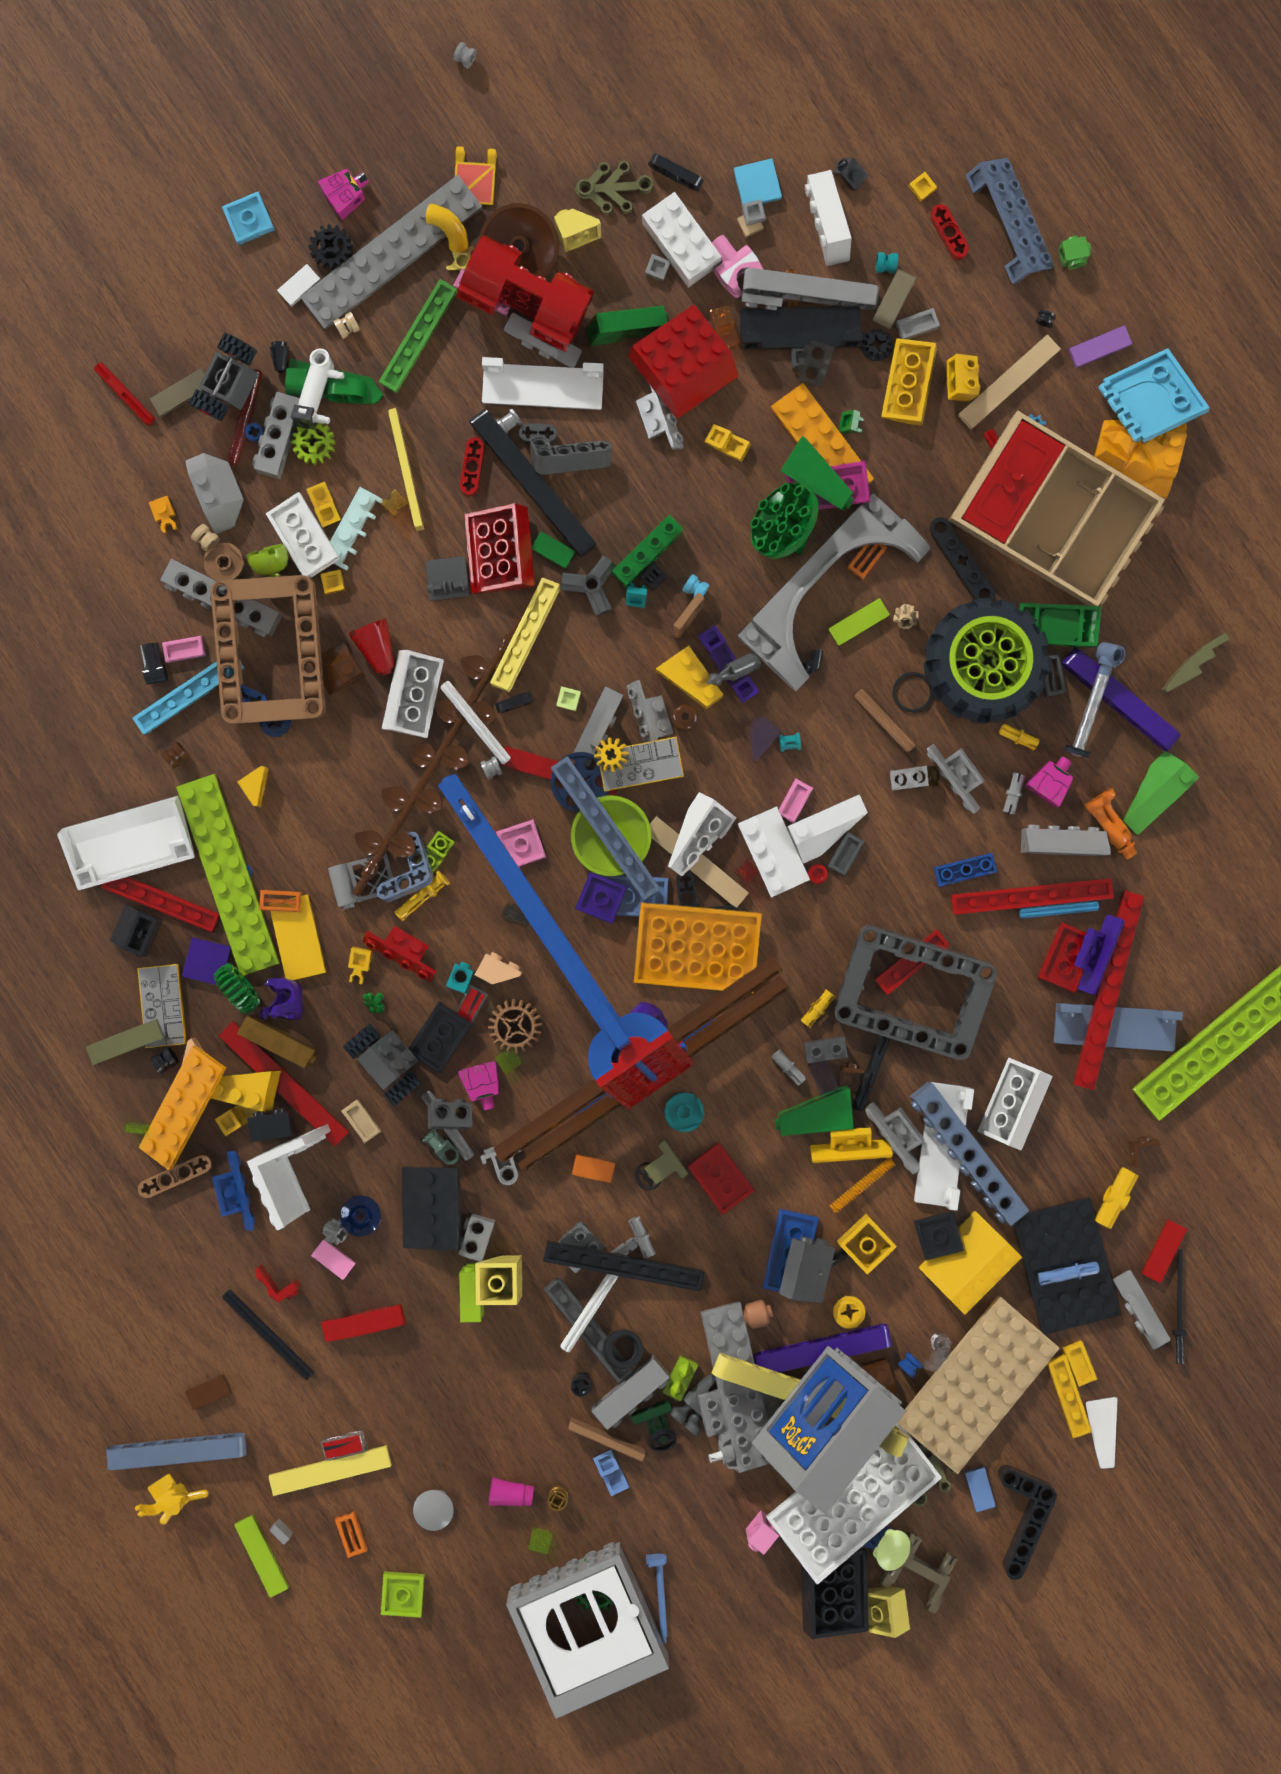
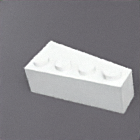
[805,170,851,267]

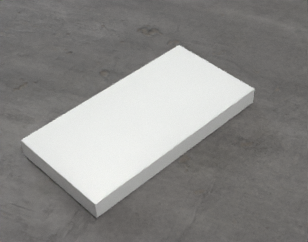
[266,492,340,578]

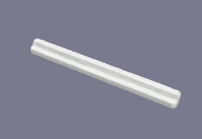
[441,681,510,764]
[561,1274,619,1353]

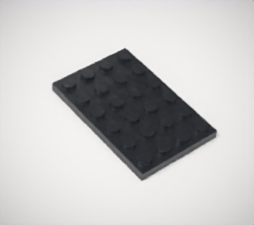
[1013,1196,1121,1335]

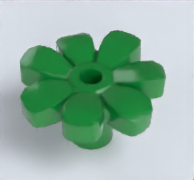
[362,993,385,1014]

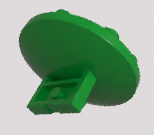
[750,482,818,559]

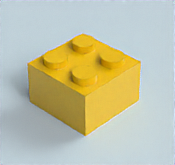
[837,1214,897,1275]

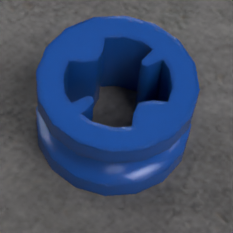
[245,423,264,443]

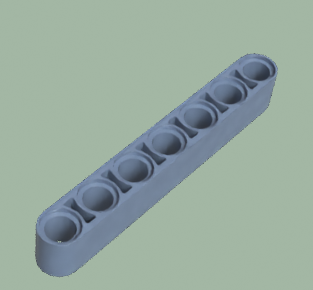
[106,1433,247,1470]

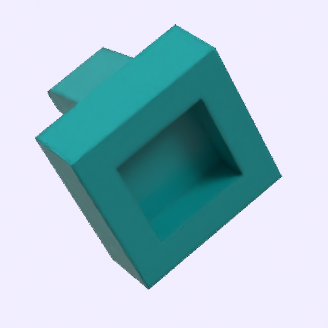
[625,583,647,608]

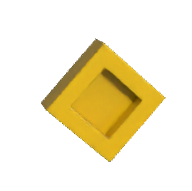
[908,172,937,202]
[321,570,345,595]

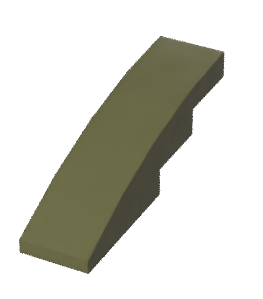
[1160,633,1230,695]
[86,1019,165,1065]

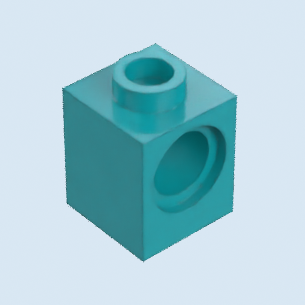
[446,961,475,994]

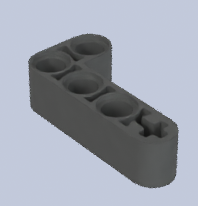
[530,436,612,474]

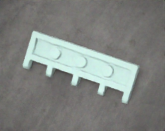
[330,487,385,571]

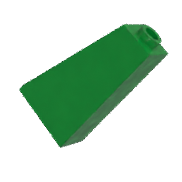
[586,306,669,347]
[781,436,854,511]
[775,1086,854,1136]

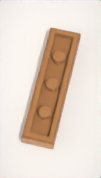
[568,1417,645,1461]

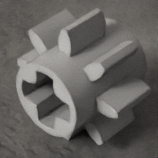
[322,1218,348,1245]

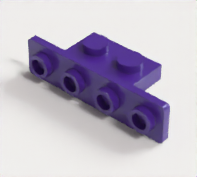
[1074,915,1125,995]

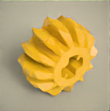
[594,737,629,772]

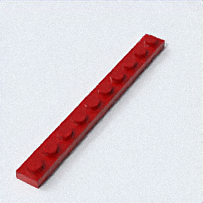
[1073,891,1144,1090]

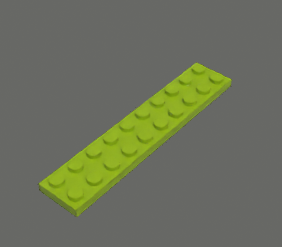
[176,774,280,976]
[1132,965,1281,1121]

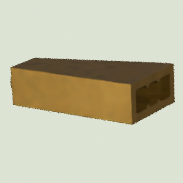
[237,1014,318,1068]

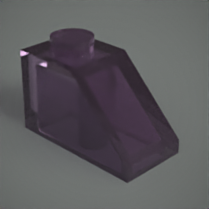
[749,716,782,763]

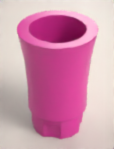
[489,1477,534,1507]

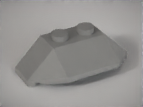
[186,453,244,535]

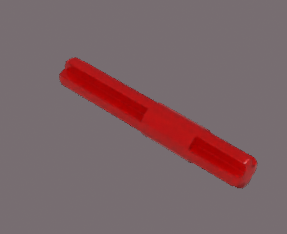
[94,362,155,426]

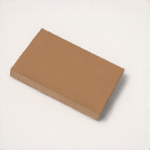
[672,593,704,638]

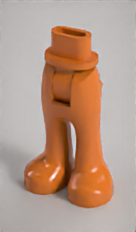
[1084,788,1137,860]

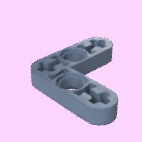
[377,832,433,902]

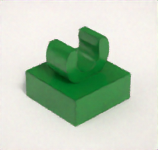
[839,410,864,434]

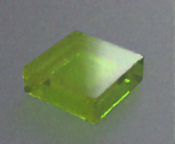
[495,1047,523,1074]
[124,1122,150,1134]
[528,1527,553,1554]

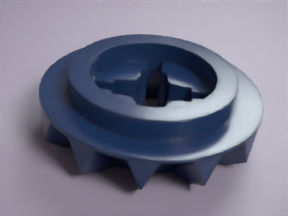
[259,720,291,737]

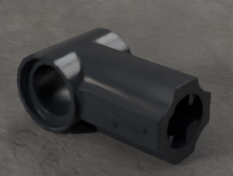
[140,643,168,685]

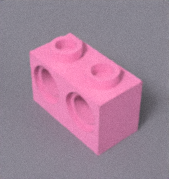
[746,1510,779,1555]

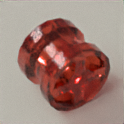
[735,859,759,883]

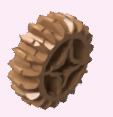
[488,999,543,1054]

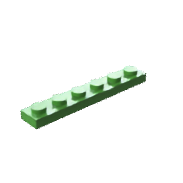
[379,279,457,394]

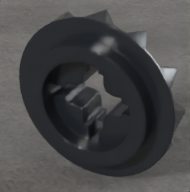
[861,329,893,361]

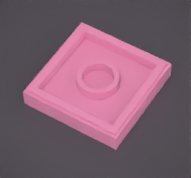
[496,819,546,867]

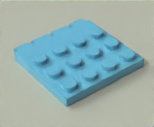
[1098,348,1210,443]

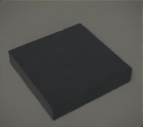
[914,1210,965,1261]

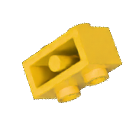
[946,354,980,402]

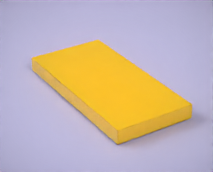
[269,894,327,980]

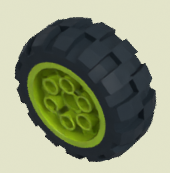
[923,598,1051,724]

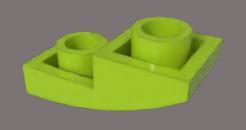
[416,831,455,874]

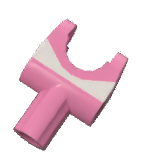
[712,235,763,299]

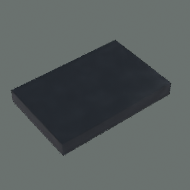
[408,1001,473,1074]

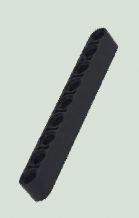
[469,408,597,558]

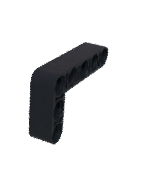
[998,1465,1057,1580]

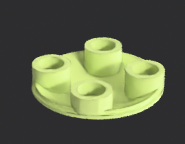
[873,1529,910,1571]

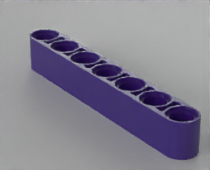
[1061,647,1181,752]
[753,1324,892,1372]

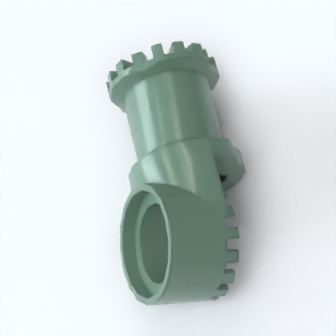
[422,1129,460,1165]

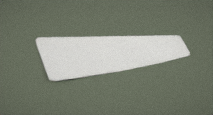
[1086,1397,1117,1469]

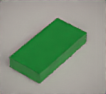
[531,531,576,570]

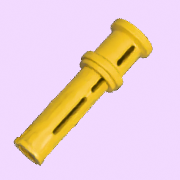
[394,870,450,921]

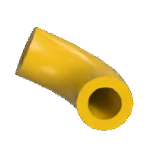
[426,203,469,253]

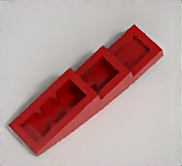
[321,1304,406,1342]

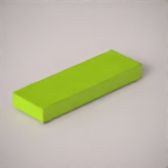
[828,598,890,647]

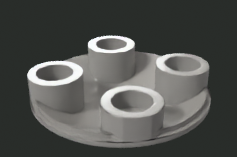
[413,1490,454,1531]

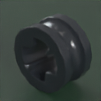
[1035,310,1056,328]

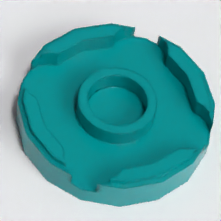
[664,1092,704,1132]

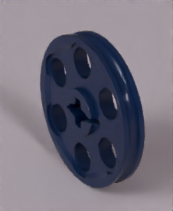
[551,752,610,812]

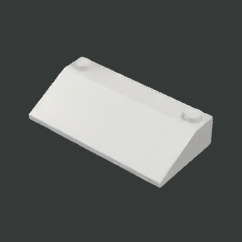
[57,796,195,890]

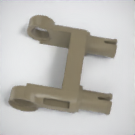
[880,1532,958,1614]

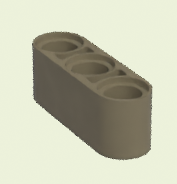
[872,269,917,329]

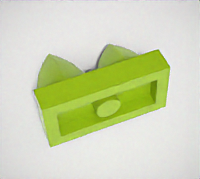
[663,1355,698,1402]

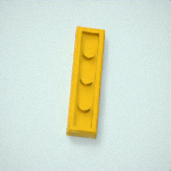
[1047,1354,1092,1439]

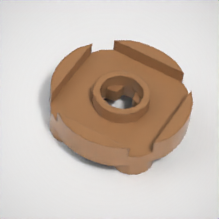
[204,543,246,581]

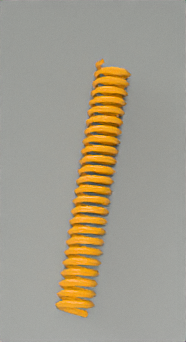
[829,1157,896,1213]

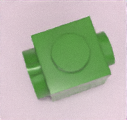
[1058,235,1091,269]

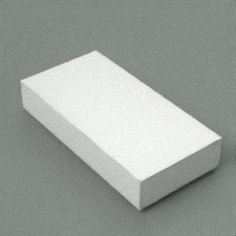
[277,264,321,307]

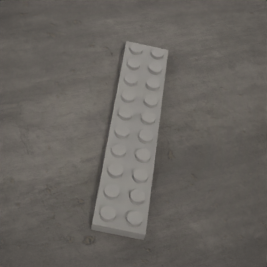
[300,175,483,331]

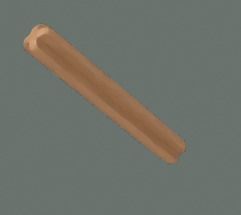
[855,689,915,753]

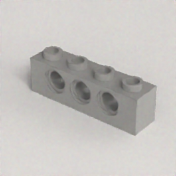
[253,392,300,480]

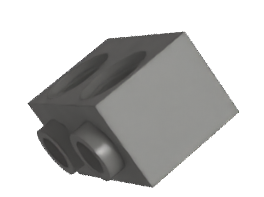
[459,1213,496,1262]

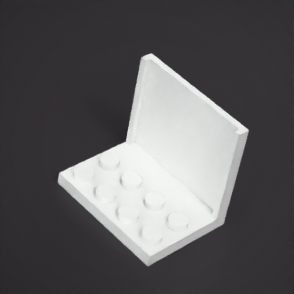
[247,1124,331,1230]

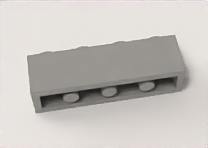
[592,1355,670,1430]

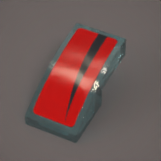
[456,984,489,1023]

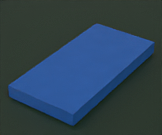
[763,1208,819,1292]

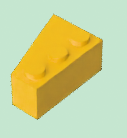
[656,646,723,709]
[211,1071,281,1111]

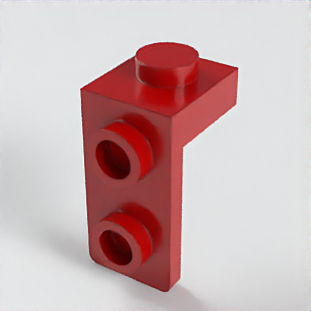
[255,1264,301,1303]

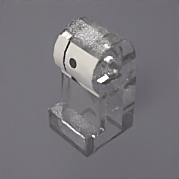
[922,1332,951,1372]

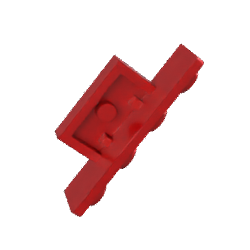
[362,926,436,982]

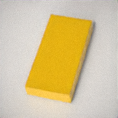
[1063,1340,1097,1387]

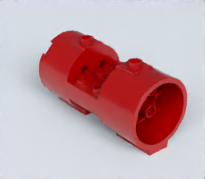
[456,235,595,352]

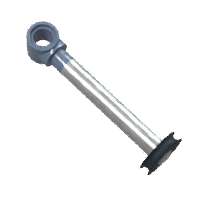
[1064,642,1125,759]

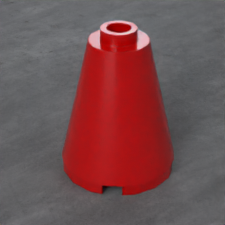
[349,618,395,676]

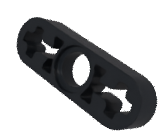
[648,153,704,192]

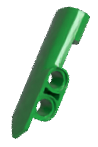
[285,359,383,405]

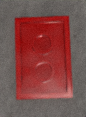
[1037,922,1087,993]
[687,1142,755,1215]

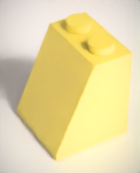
[475,1255,522,1305]

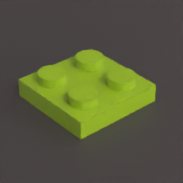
[381,1571,425,1618]

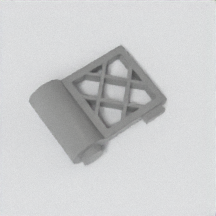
[328,853,397,910]

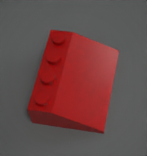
[464,503,535,594]

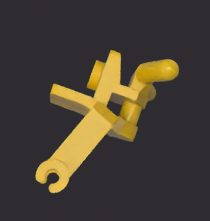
[135,1474,209,1525]

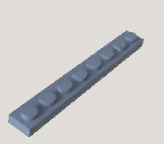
[551,756,660,900]

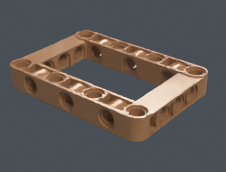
[211,575,326,724]

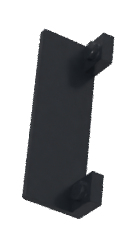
[740,307,863,349]

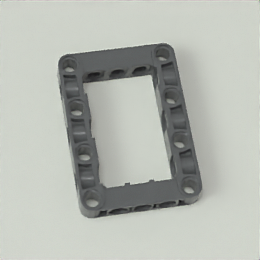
[834,924,997,1060]

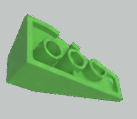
[1123,751,1199,835]

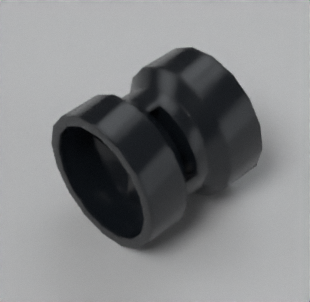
[151,1046,179,1074]
[571,1372,591,1397]

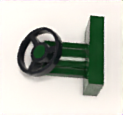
[631,1398,677,1452]

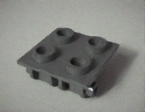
[425,556,470,601]
[558,1221,605,1273]

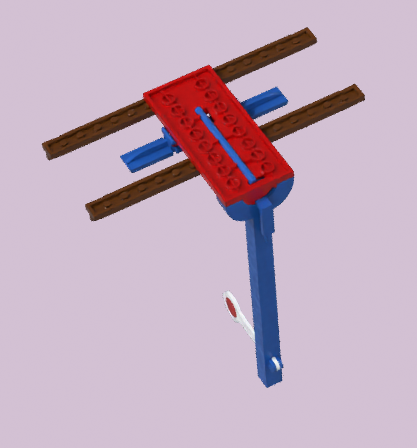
[438,774,790,1171]

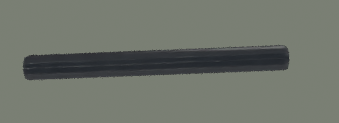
[222,1289,314,1380]

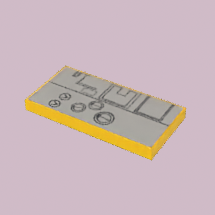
[597,737,684,792]
[137,964,187,1048]

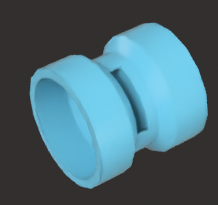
[682,574,710,597]

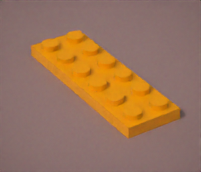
[771,383,874,484]
[138,1046,226,1170]

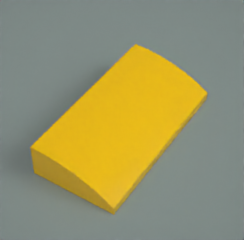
[881,338,937,426]

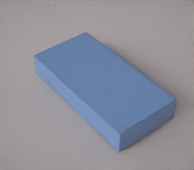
[964,1466,996,1512]

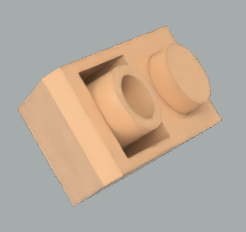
[475,952,523,984]

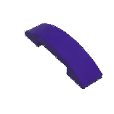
[698,625,759,703]

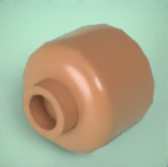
[742,1300,773,1329]

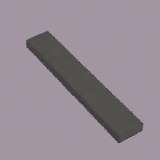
[543,1276,635,1384]

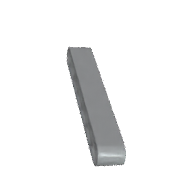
[743,268,880,310]

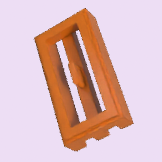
[847,544,887,580]
[259,890,302,912]
[335,1511,368,1558]

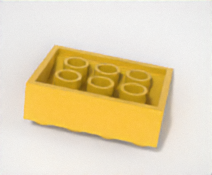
[918,1211,1022,1315]

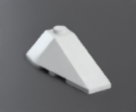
[668,792,736,876]
[787,795,868,864]

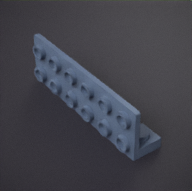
[965,158,1054,284]
[1054,1003,1183,1051]

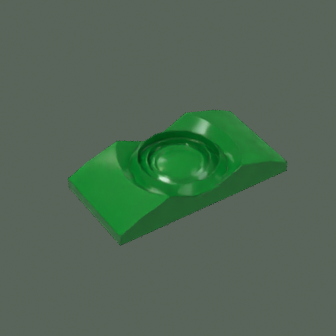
[1019,603,1102,648]

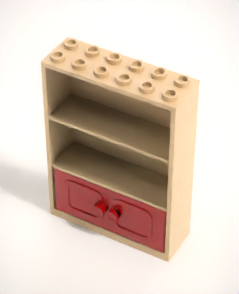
[949,410,1165,607]

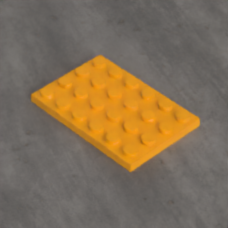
[634,902,762,993]

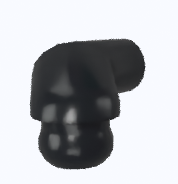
[802,649,823,675]

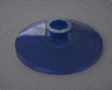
[340,1196,381,1237]

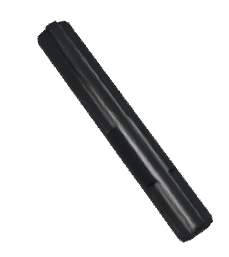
[852,1035,890,1112]

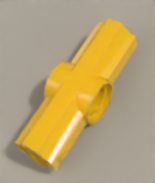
[1095,1167,1139,1229]

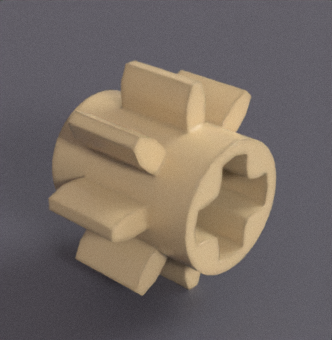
[893,604,919,629]

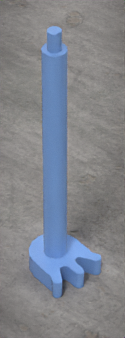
[646,1554,668,1643]

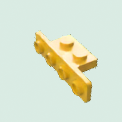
[810,1128,893,1163]

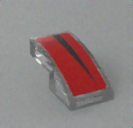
[320,1431,367,1461]

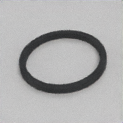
[893,672,933,712]

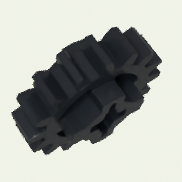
[308,224,353,270]

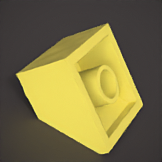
[554,209,601,253]
[868,1586,910,1638]

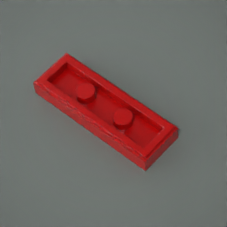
[1141,1219,1187,1283]

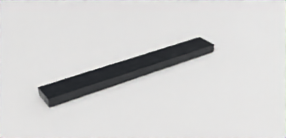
[543,1240,705,1291]

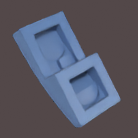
[593,1449,630,1496]

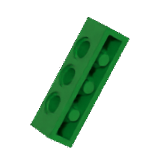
[612,515,683,589]

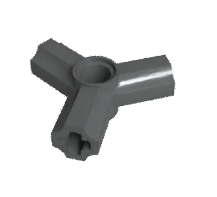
[561,556,617,616]

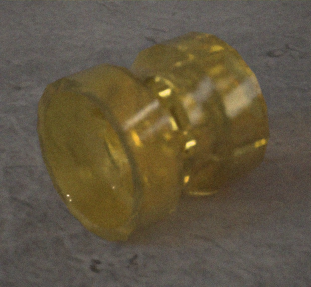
[380,489,409,517]

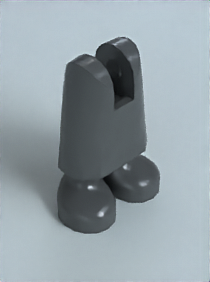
[669,1374,718,1437]

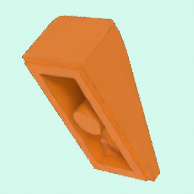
[571,1154,616,1183]

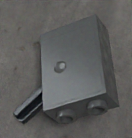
[779,1236,848,1303]

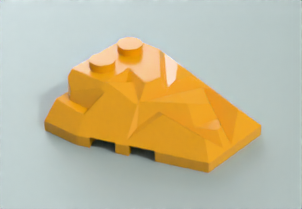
[1094,420,1187,499]

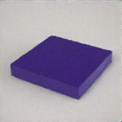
[575,872,627,924]
[182,937,232,985]

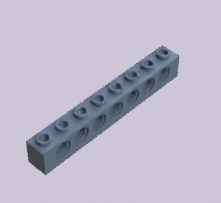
[909,1082,1029,1226]

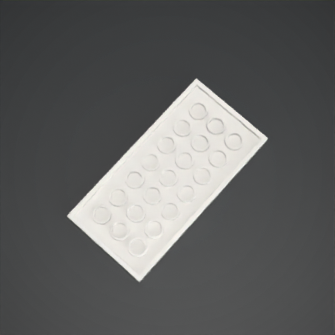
[766,1423,942,1584]

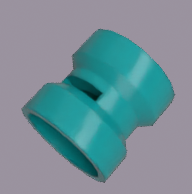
[876,252,898,274]

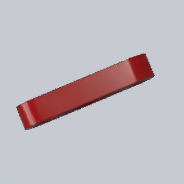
[930,204,969,260]
[460,437,485,496]

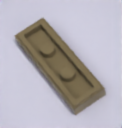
[150,369,205,417]

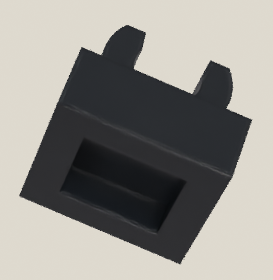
[639,562,667,591]

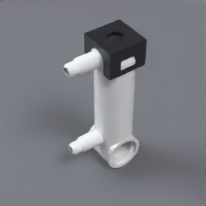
[290,349,344,430]

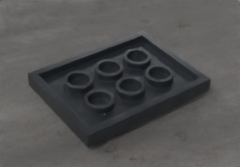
[402,1166,461,1250]

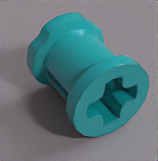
[779,732,801,752]

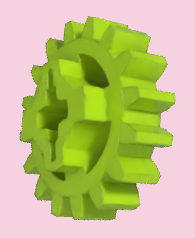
[291,423,336,465]

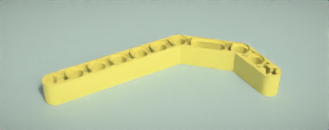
[711,1353,909,1458]

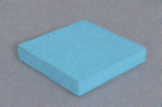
[733,159,782,204]
[222,191,275,245]

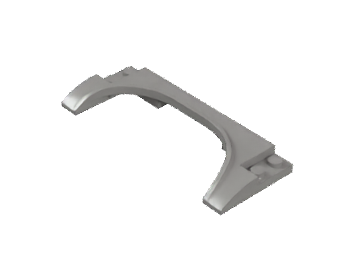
[737,493,931,692]

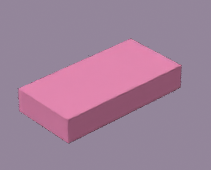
[162,636,206,663]
[779,779,813,823]
[311,1238,356,1280]

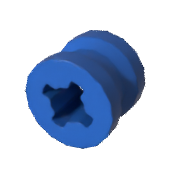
[898,1352,923,1378]

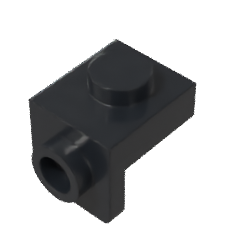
[832,158,868,191]

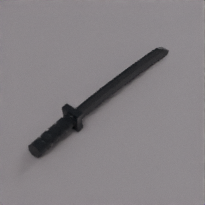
[1172,1249,1187,1364]

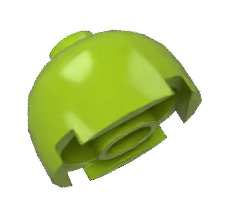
[246,544,288,577]

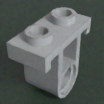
[480,1146,521,1185]

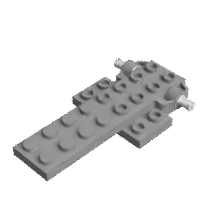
[697,1301,782,1473]

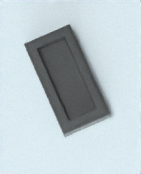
[827,832,865,876]

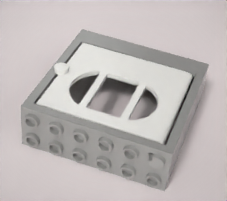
[506,1542,669,1719]

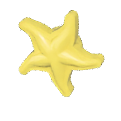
[446,246,475,271]

